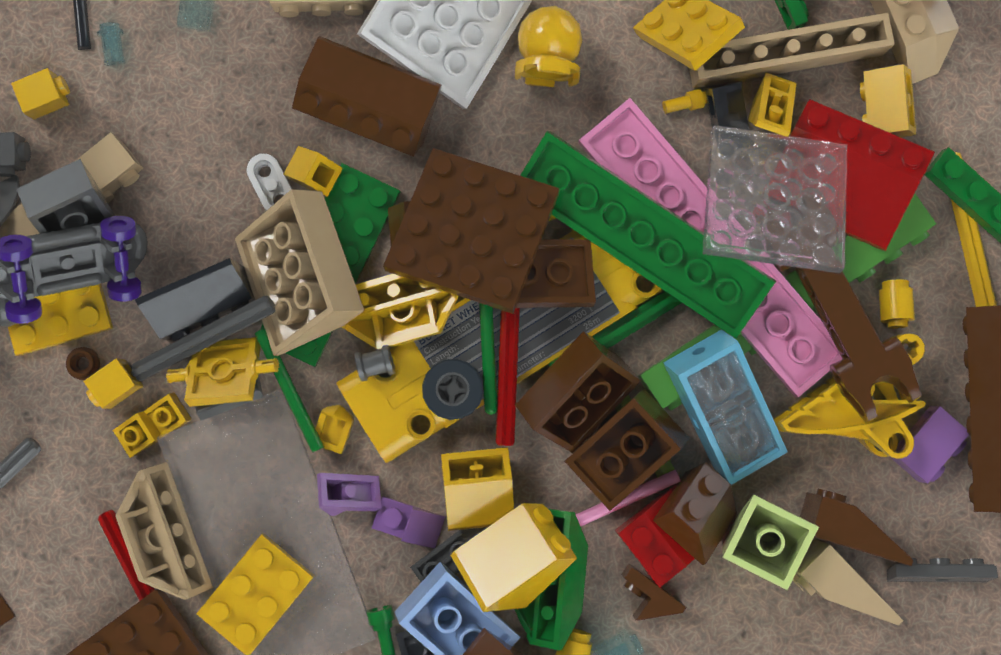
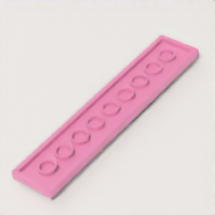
[578,98,842,398]

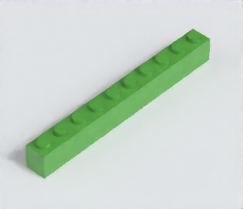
[637,194,936,411]

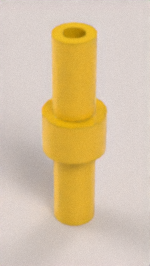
[662,89,707,114]

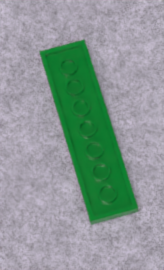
[520,131,776,338]

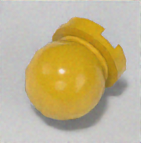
[515,6,582,87]

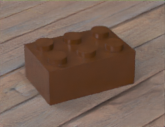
[515,331,641,453]

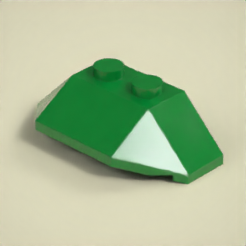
[514,508,588,651]

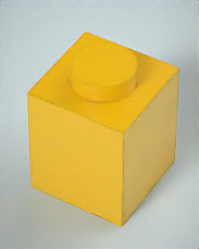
[11,68,70,120]
[283,146,343,197]
[83,358,143,409]

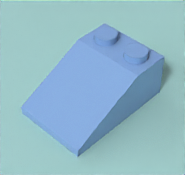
[395,561,520,655]

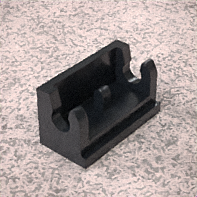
[705,81,753,155]

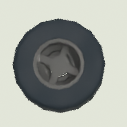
[422,359,484,420]

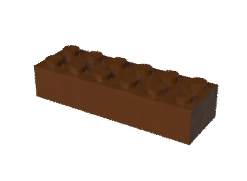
[962,305,1001,513]

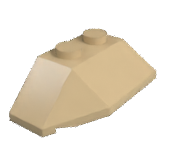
[870,0,959,84]
[116,462,213,600]

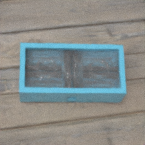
[663,329,788,485]

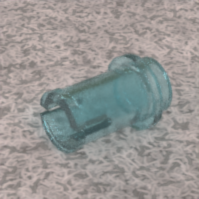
[97,22,126,66]

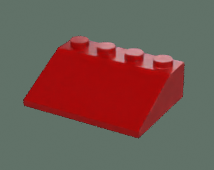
[763,99,935,251]

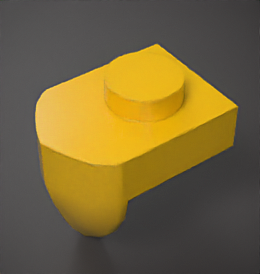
[315,405,354,454]

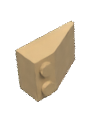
[792,538,903,626]

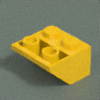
[441,447,514,531]

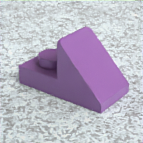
[317,473,382,516]
[372,496,445,548]

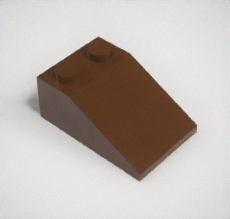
[565,389,690,511]
[800,488,913,566]

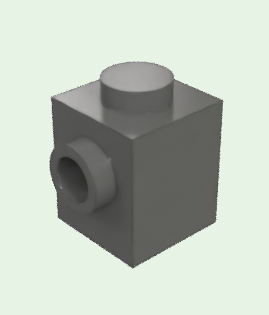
[0,132,31,177]

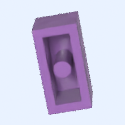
[890,406,969,483]

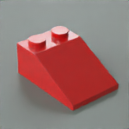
[614,478,733,588]

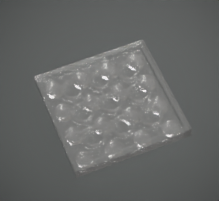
[703,125,847,273]

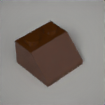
[653,462,737,565]

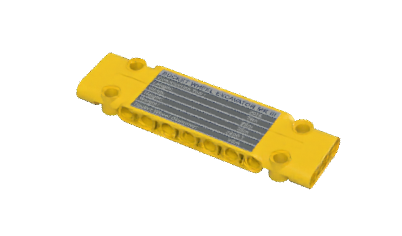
[336,230,663,463]

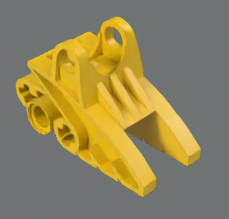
[773,334,926,459]

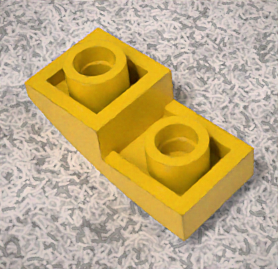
[112,392,192,458]

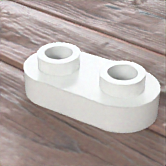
[247,154,292,210]

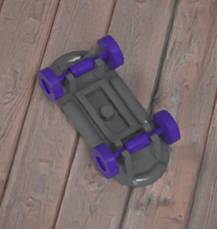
[0,216,148,324]

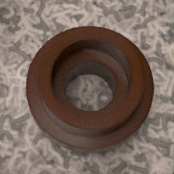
[66,347,100,380]

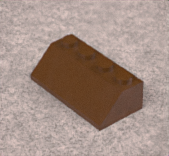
[292,36,442,157]

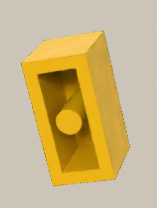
[860,64,916,137]

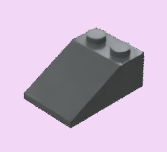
[16,159,115,233]

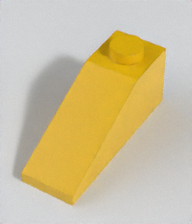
[748,72,797,137]

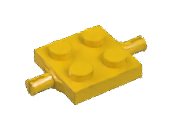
[166,337,279,407]

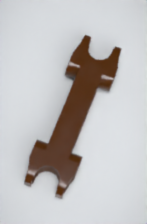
[756,189,922,423]

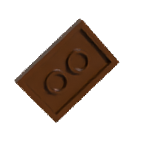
[493,239,596,308]

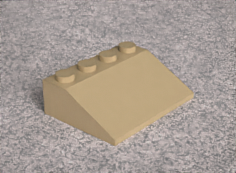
[235,189,364,356]

